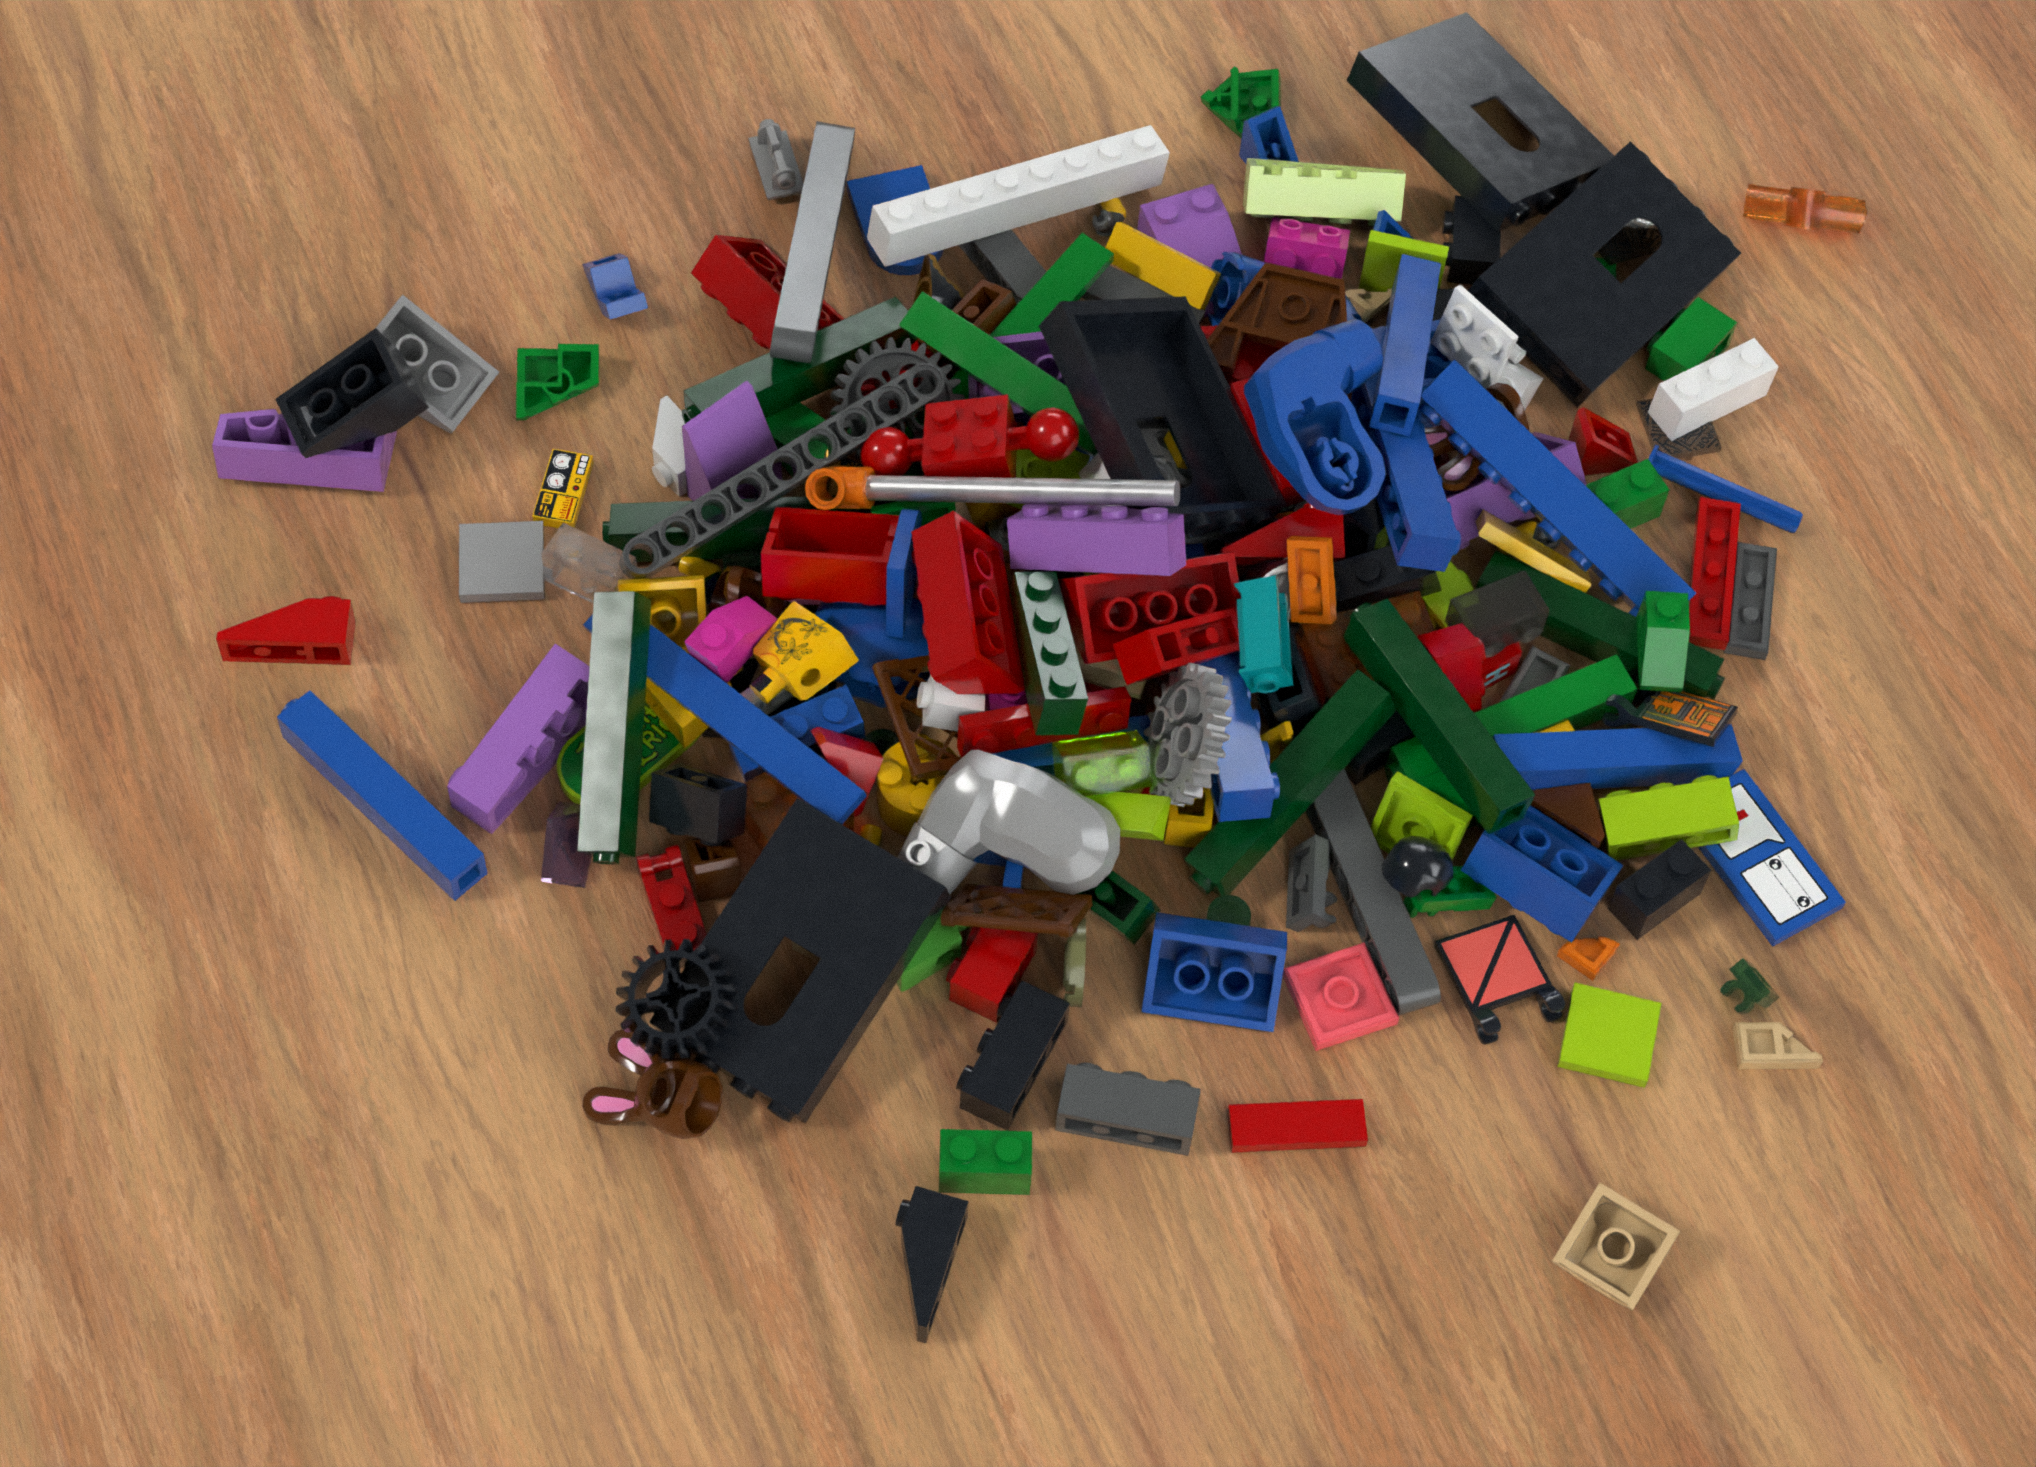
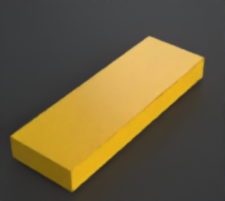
[1105,222,1221,310]
[1475,509,1592,593]

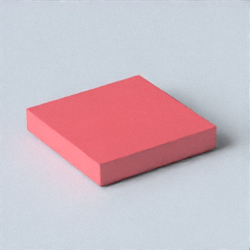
[1283,942,1399,1051]

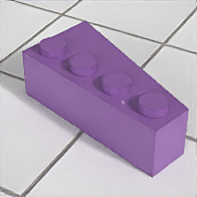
[212,409,397,492]
[1007,504,1186,576]
[447,644,589,834]

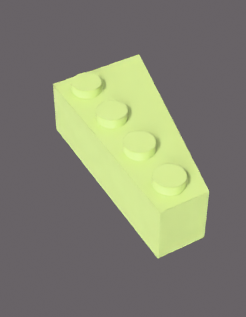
[1243,158,1406,226]

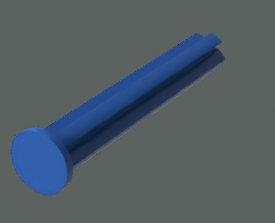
[1649,444,1803,533]

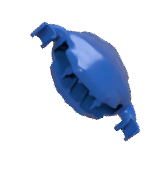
[804,598,930,708]

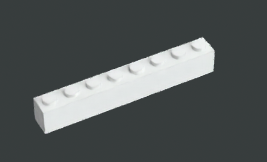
[867,125,1170,267]

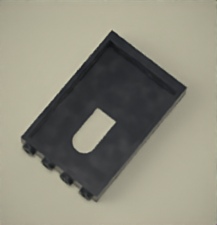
[1347,12,1614,232]
[1468,141,1741,408]
[1039,296,1287,537]
[649,798,951,1123]

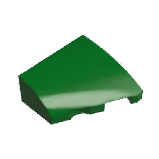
[516,344,599,421]

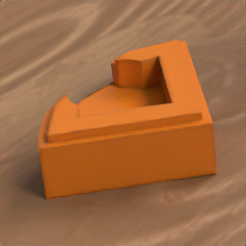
[1557,936,1620,981]

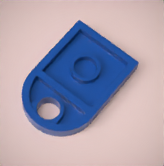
[847,165,944,275]
[886,509,922,638]

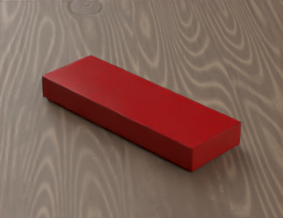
[1227,1099,1368,1153]

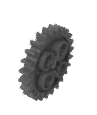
[830,337,965,469]

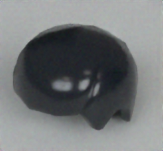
[1381,836,1453,898]

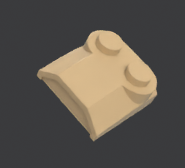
[1552,1182,1680,1311]

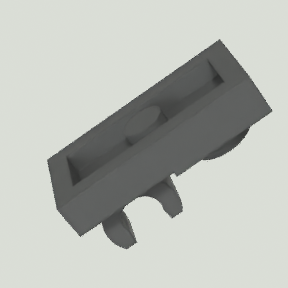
[1286,835,1337,932]

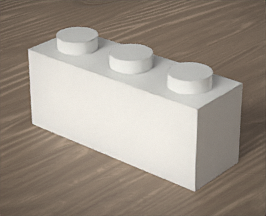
[1648,338,1779,441]

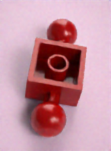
[860,394,1079,478]

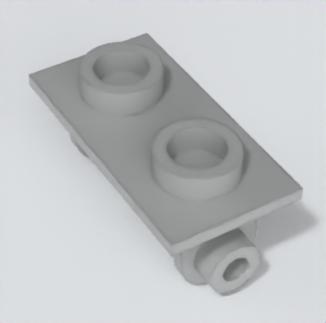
[748,119,803,200]

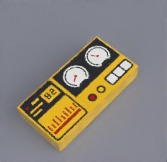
[532,448,594,531]

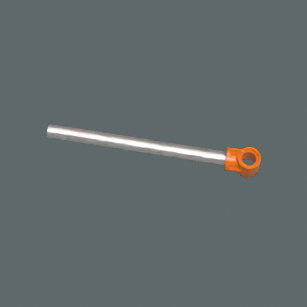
[805,465,1180,510]

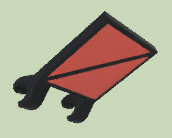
[1434,915,1565,1045]

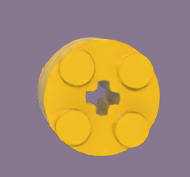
[877,734,958,836]

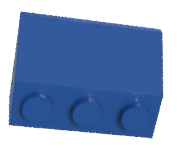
[1461,805,1624,943]
[1142,912,1287,1032]

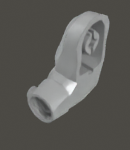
[897,749,1120,895]

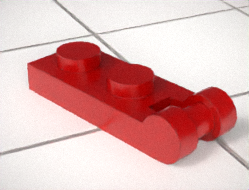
[635,845,707,951]

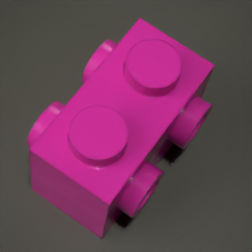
[1264,217,1351,279]

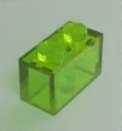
[1052,730,1152,796]

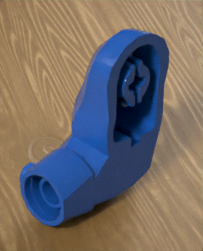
[1244,319,1386,515]

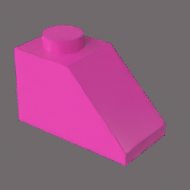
[684,596,778,683]

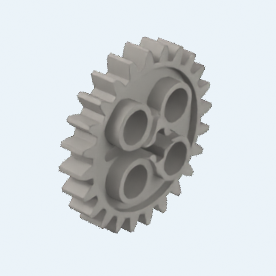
[1142,663,1232,807]

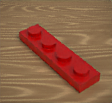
[1689,497,1741,650]
[957,686,1131,758]

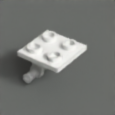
[1431,285,1526,389]

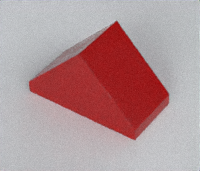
[1568,407,1638,476]
[810,727,884,817]

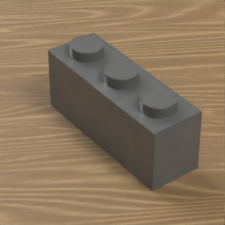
[1055,1063,1201,1156]

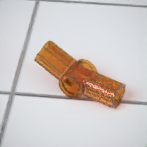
[1743,184,1867,233]

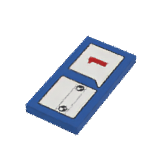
[1698,769,1846,947]

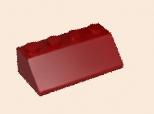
[691,235,844,350]
[911,511,1025,694]
[1058,552,1241,664]

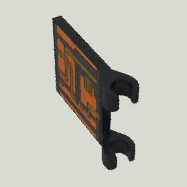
[1602,669,1738,747]

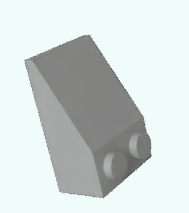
[376,294,499,433]

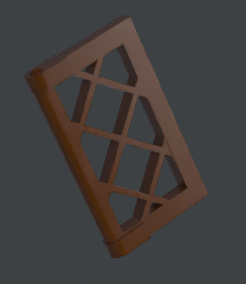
[872,655,961,781]
[941,884,1093,938]

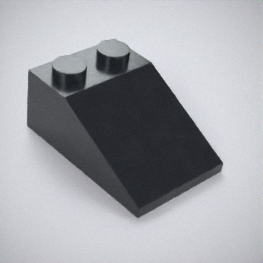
[275,328,429,458]

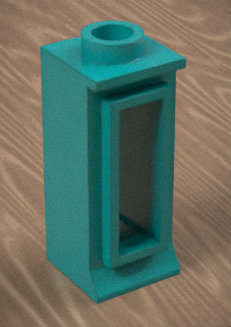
[1234,575,1293,693]

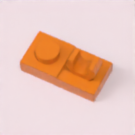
[1287,536,1337,624]

